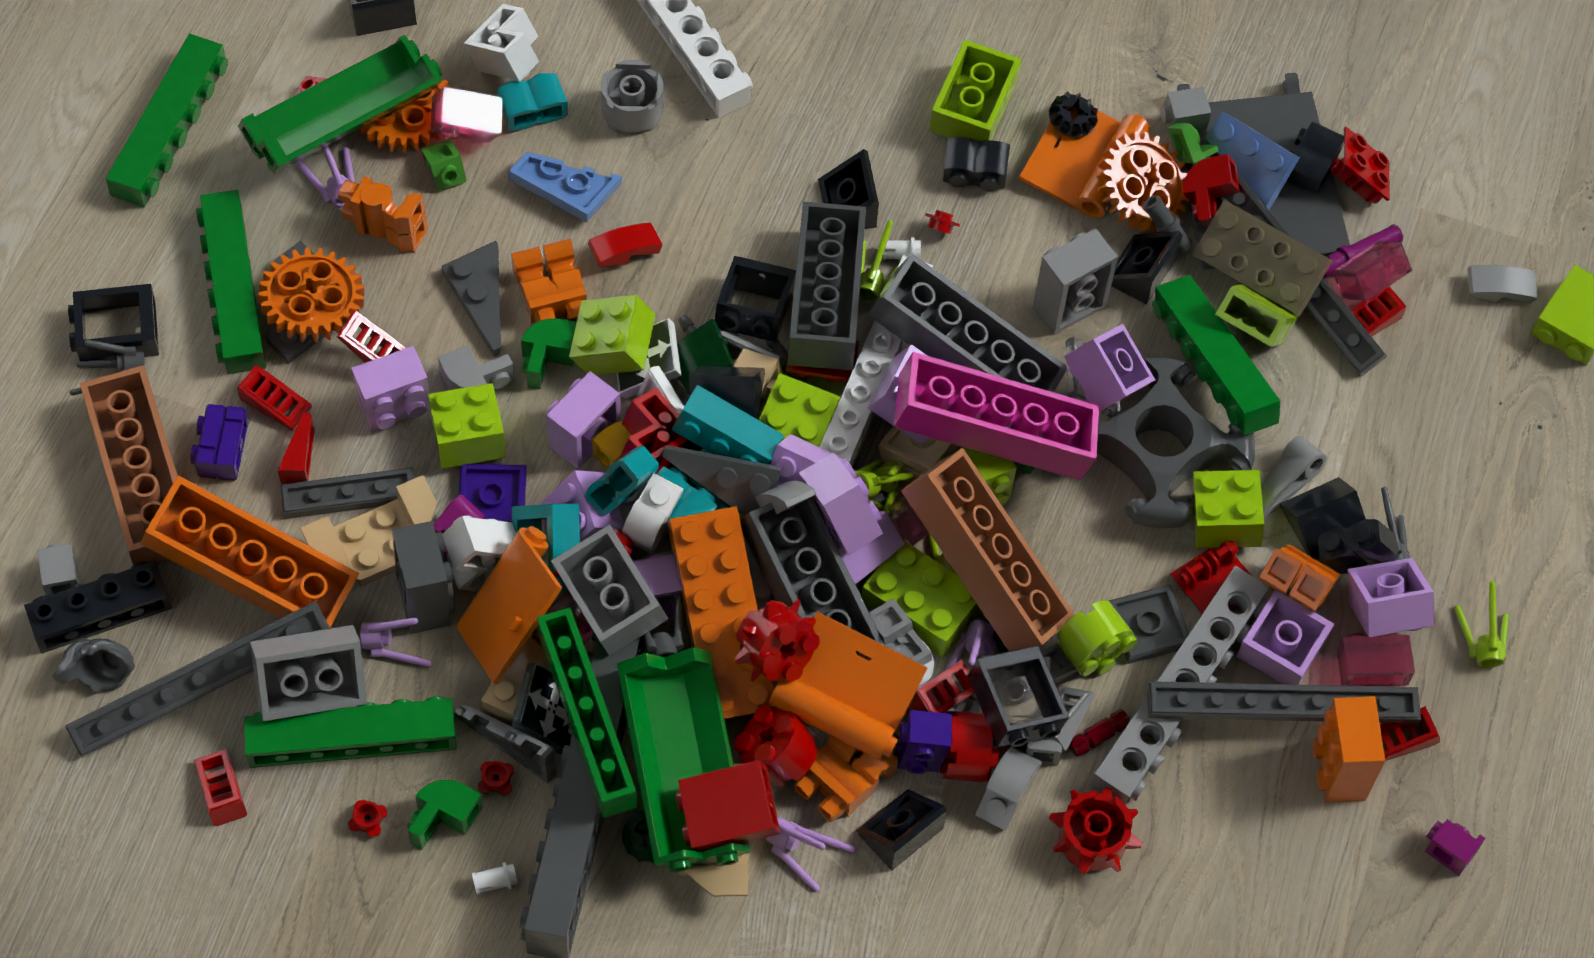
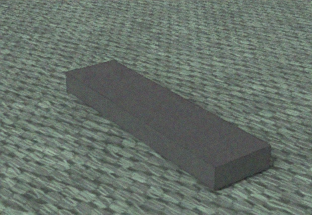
[280,467,414,519]

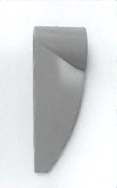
[1261,436,1326,518]

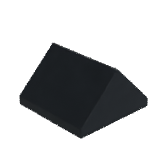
[348,0,417,36]
[818,149,879,229]
[1111,231,1183,305]
[689,366,765,419]
[1280,477,1366,558]
[856,789,947,871]

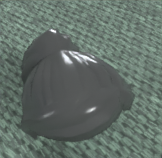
[52,638,135,693]

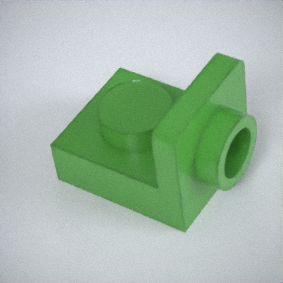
[1167,123,1219,166]
[421,138,467,191]

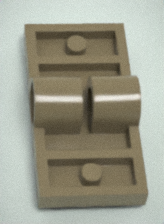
[1192,199,1332,316]

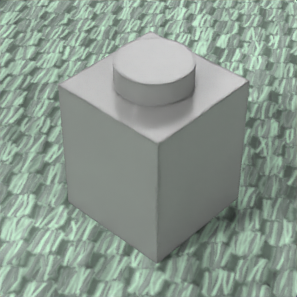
[1161,87,1211,131]
[37,543,80,596]

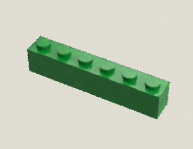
[105,33,228,208]
[196,189,266,375]
[1152,274,1281,436]
[537,607,637,818]
[244,696,457,768]

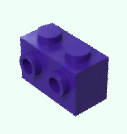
[893,710,952,774]

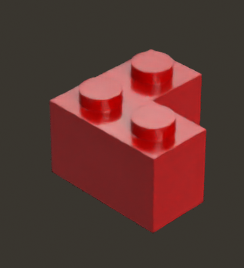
[618,388,694,474]

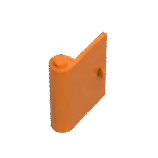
[1018,107,1151,218]
[456,526,562,684]
[769,611,928,761]

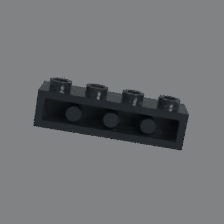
[24,560,172,654]

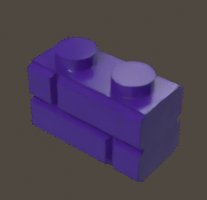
[190,404,249,481]

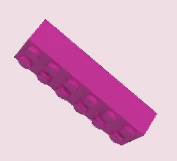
[894,352,1099,480]

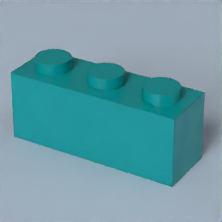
[671,385,784,464]

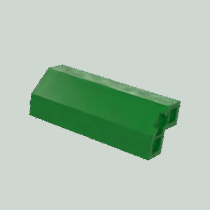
[238,35,442,174]
[617,647,751,872]

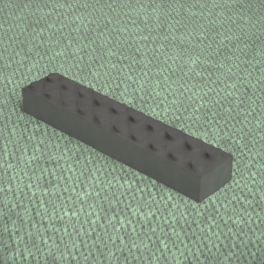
[519,631,645,958]

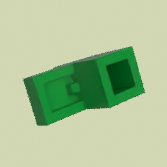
[521,318,577,389]
[407,780,483,850]

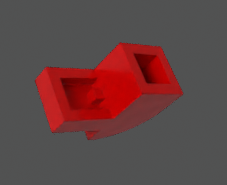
[1183,154,1240,229]

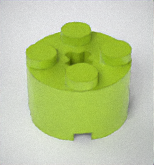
[1055,600,1138,676]

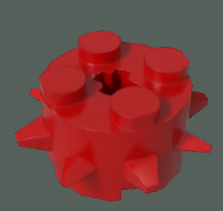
[735,599,820,682]
[1049,787,1143,875]

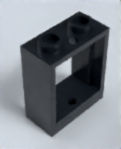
[714,256,796,342]
[68,284,159,361]
[967,646,1069,747]

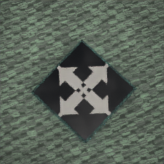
[511,662,571,754]

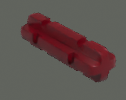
[1069,709,1130,757]

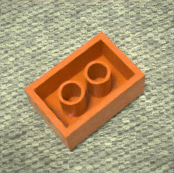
[1312,696,1385,802]

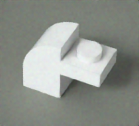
[622,473,684,554]

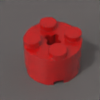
[734,704,818,787]
[940,710,998,783]

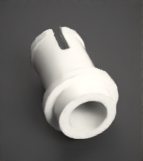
[882,237,921,260]
[472,862,518,895]

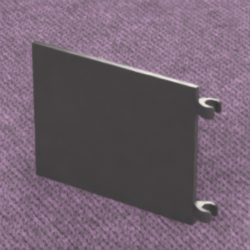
[1177,73,1350,270]

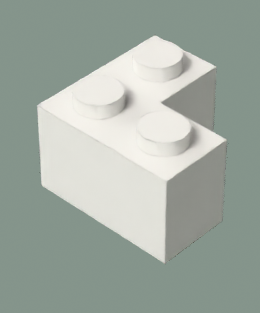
[464,4,539,82]
[442,516,516,592]

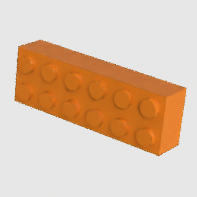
[140,475,360,627]
[667,506,774,719]

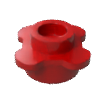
[925,210,960,234]
[478,761,514,796]
[348,800,388,837]

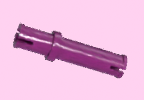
[1324,224,1403,279]

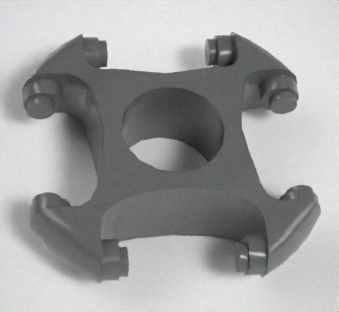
[1097,357,1255,528]

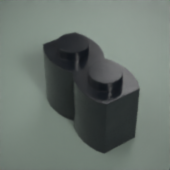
[1287,121,1344,194]
[943,137,1010,191]
[1318,519,1398,574]

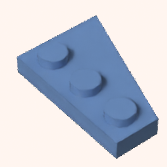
[1206,111,1300,210]
[508,152,622,223]

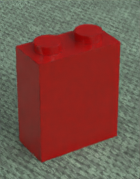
[676,760,781,852]

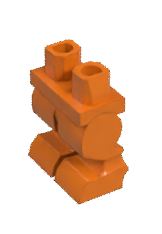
[338,176,428,253]
[511,239,587,323]
[1259,544,1341,613]
[795,736,898,822]

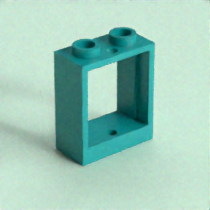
[511,504,580,593]

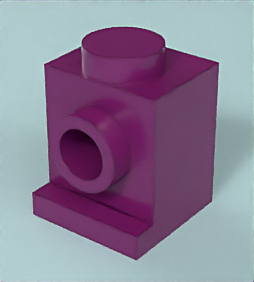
[1425,819,1486,876]

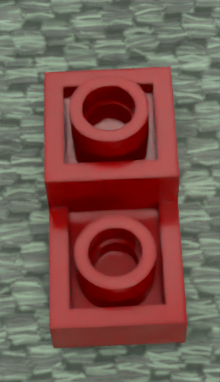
[588,222,663,266]

